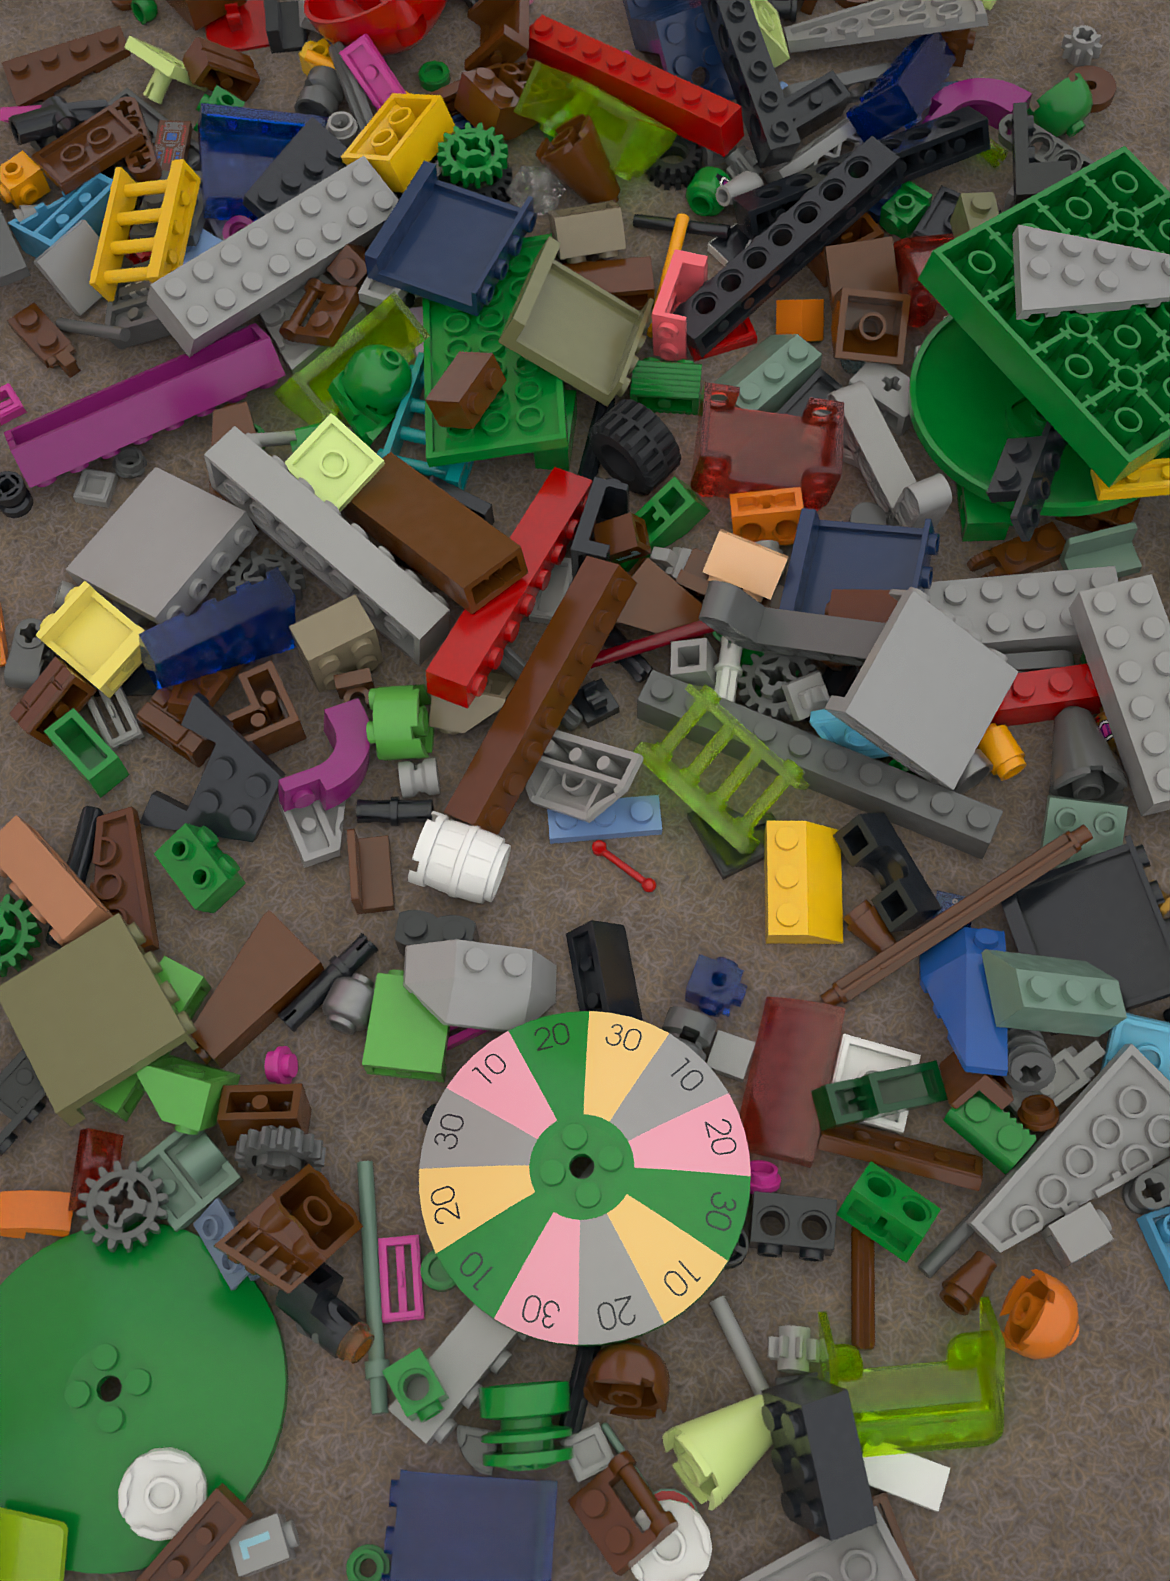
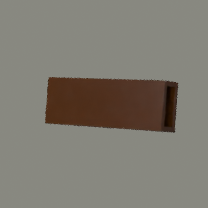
[343,452,528,614]

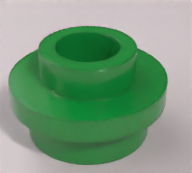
[346,1544,391,1581]

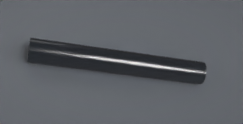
[633,214,731,239]

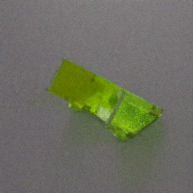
[514,61,677,181]
[274,291,430,425]
[818,1296,1005,1457]

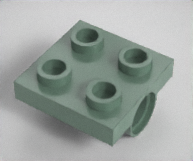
[1040,795,1128,870]
[137,1130,243,1232]

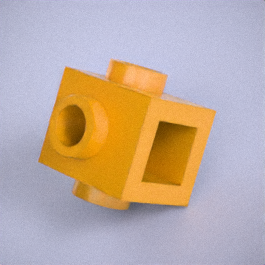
[0,150,51,209]

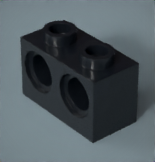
[749,1191,837,1262]

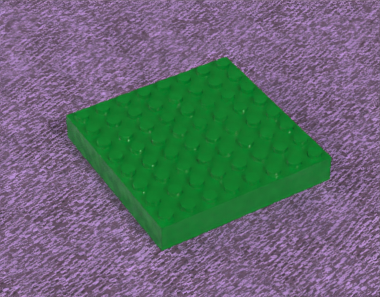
[918,146,1170,488]

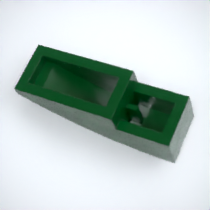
[811,1060,948,1131]

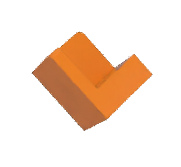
[776,299,824,341]

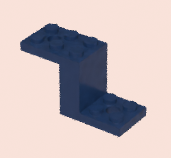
[623,0,735,101]

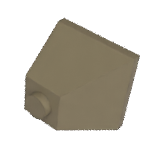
[428,670,516,735]

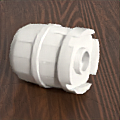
[408,811,511,904]

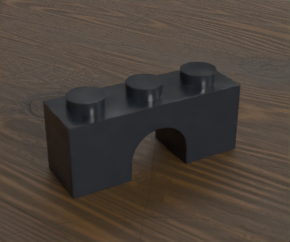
[833,812,942,933]

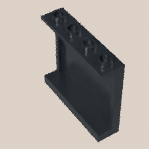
[1001,835,1170,1036]

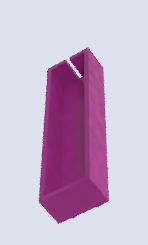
[4,323,285,488]

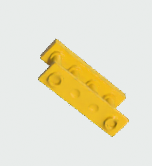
[89,159,201,302]

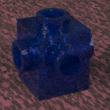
[685,954,748,1017]

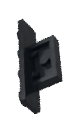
[987,421,1068,542]
[0,1049,46,1156]

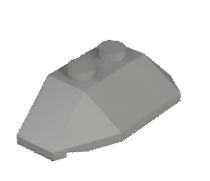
[525,730,644,823]
[403,939,557,1032]

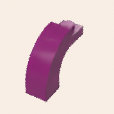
[922,78,1032,135]
[278,698,370,812]

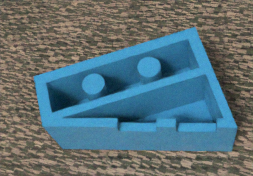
[7,173,113,258]

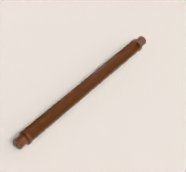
[820,824,1093,1010]

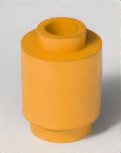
[976,723,1027,781]

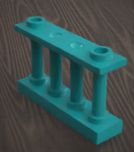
[377,352,474,490]

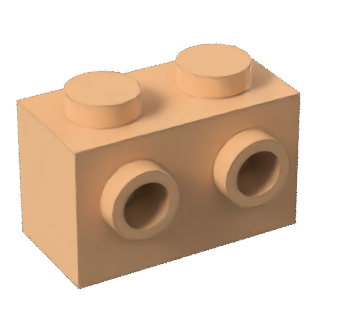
[703,529,788,602]

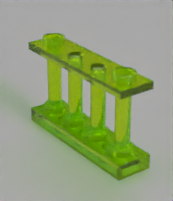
[633,683,810,854]

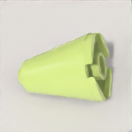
[662,1394,773,1511]

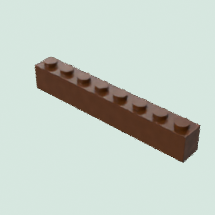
[443,556,637,835]

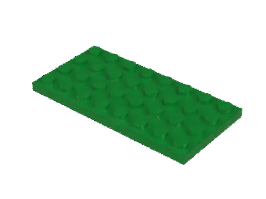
[422,233,569,468]

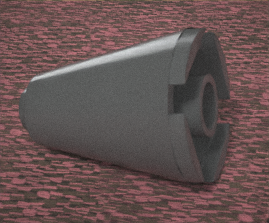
[1049,706,1128,803]

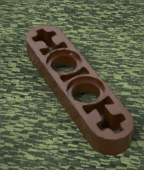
[112,96,162,183]

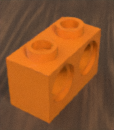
[729,487,804,545]

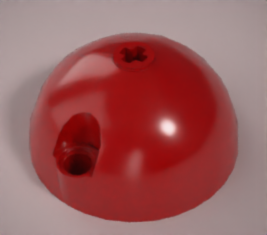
[304,0,447,57]

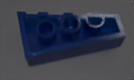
[846,32,956,143]
[139,567,296,690]

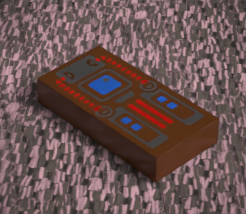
[154,120,193,171]

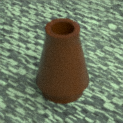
[843,899,897,954]
[940,1251,997,1316]

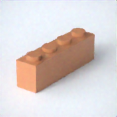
[0,815,113,947]

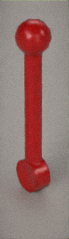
[592,840,656,893]

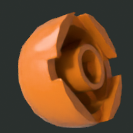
[998,1269,1079,1360]

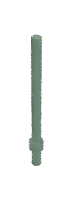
[357,1161,390,1415]

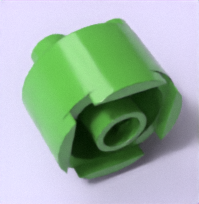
[366,684,434,761]

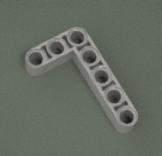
[827,380,952,530]

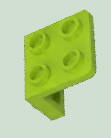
[0,1507,68,1581]

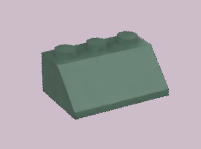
[700,334,822,438]
[981,949,1127,1037]

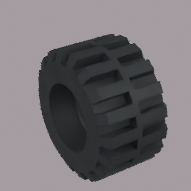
[588,399,681,495]

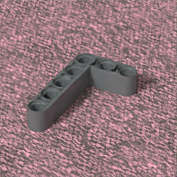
[698,580,886,666]

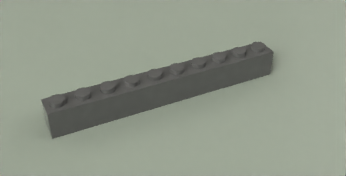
[637,670,1003,859]

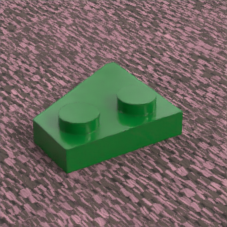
[327,369,397,447]

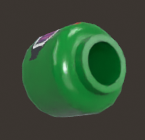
[685,166,731,217]

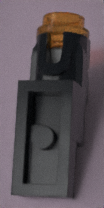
[275,1262,375,1364]

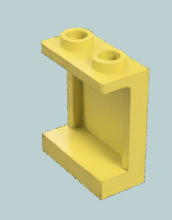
[36,581,158,699]

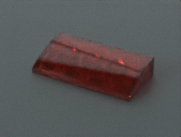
[739,997,846,1168]

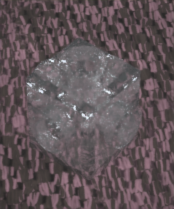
[506,165,566,215]

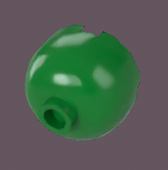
[1027,73,1093,138]
[342,344,412,415]

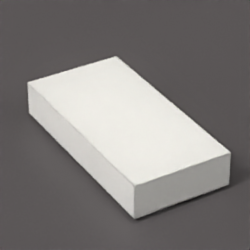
[862,1437,950,1512]

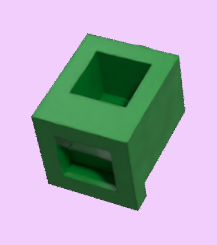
[879,181,933,241]

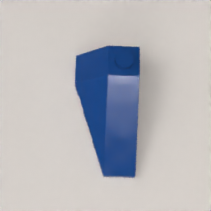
[919,927,1008,1076]

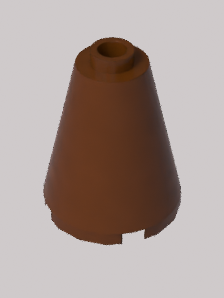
[536,114,621,204]

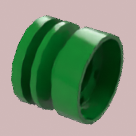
[478,1380,574,1471]

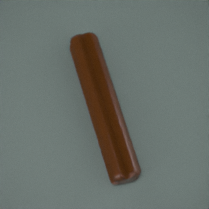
[851,1226,875,1351]

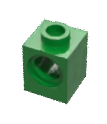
[382,1347,449,1423]

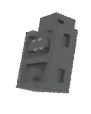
[105,260,171,349]

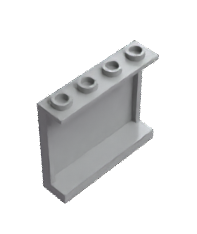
[66,467,259,638]
[824,587,1018,790]

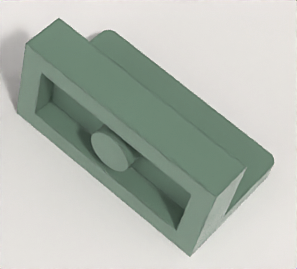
[1059,522,1142,578]

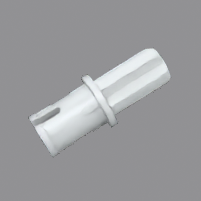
[714,636,743,703]

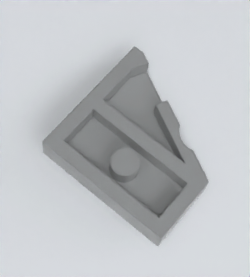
[278,798,346,868]

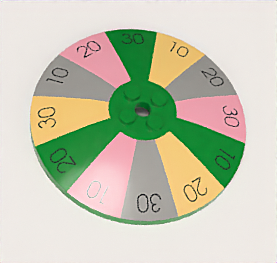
[419,1011,751,1347]

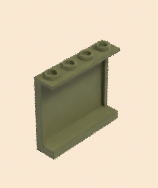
[498,236,654,406]
[0,913,199,1127]

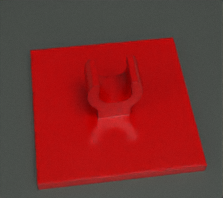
[205,0,270,52]

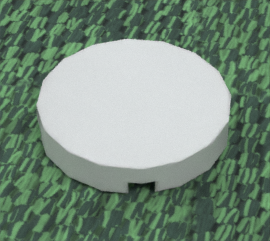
[118,1447,207,1541]
[631,1499,712,1581]

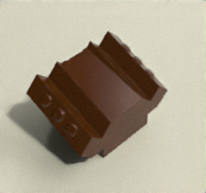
[213,1164,363,1294]

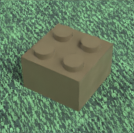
[548,200,626,264]
[289,594,384,693]

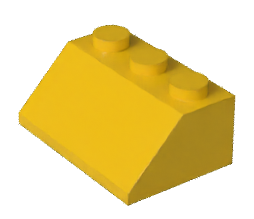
[341,93,455,193]
[764,821,843,944]

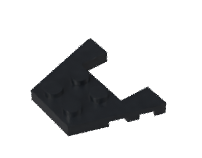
[140,692,286,842]

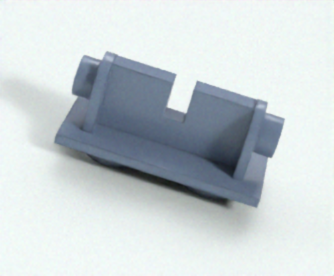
[193,1198,260,1290]

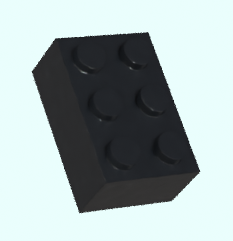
[761,1375,878,1541]

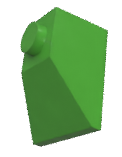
[136,1054,241,1135]

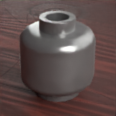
[322,973,374,1035]

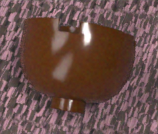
[583,1338,670,1419]

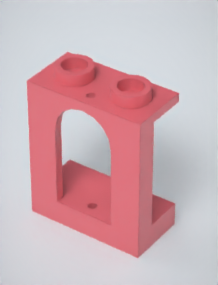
[652,249,708,361]

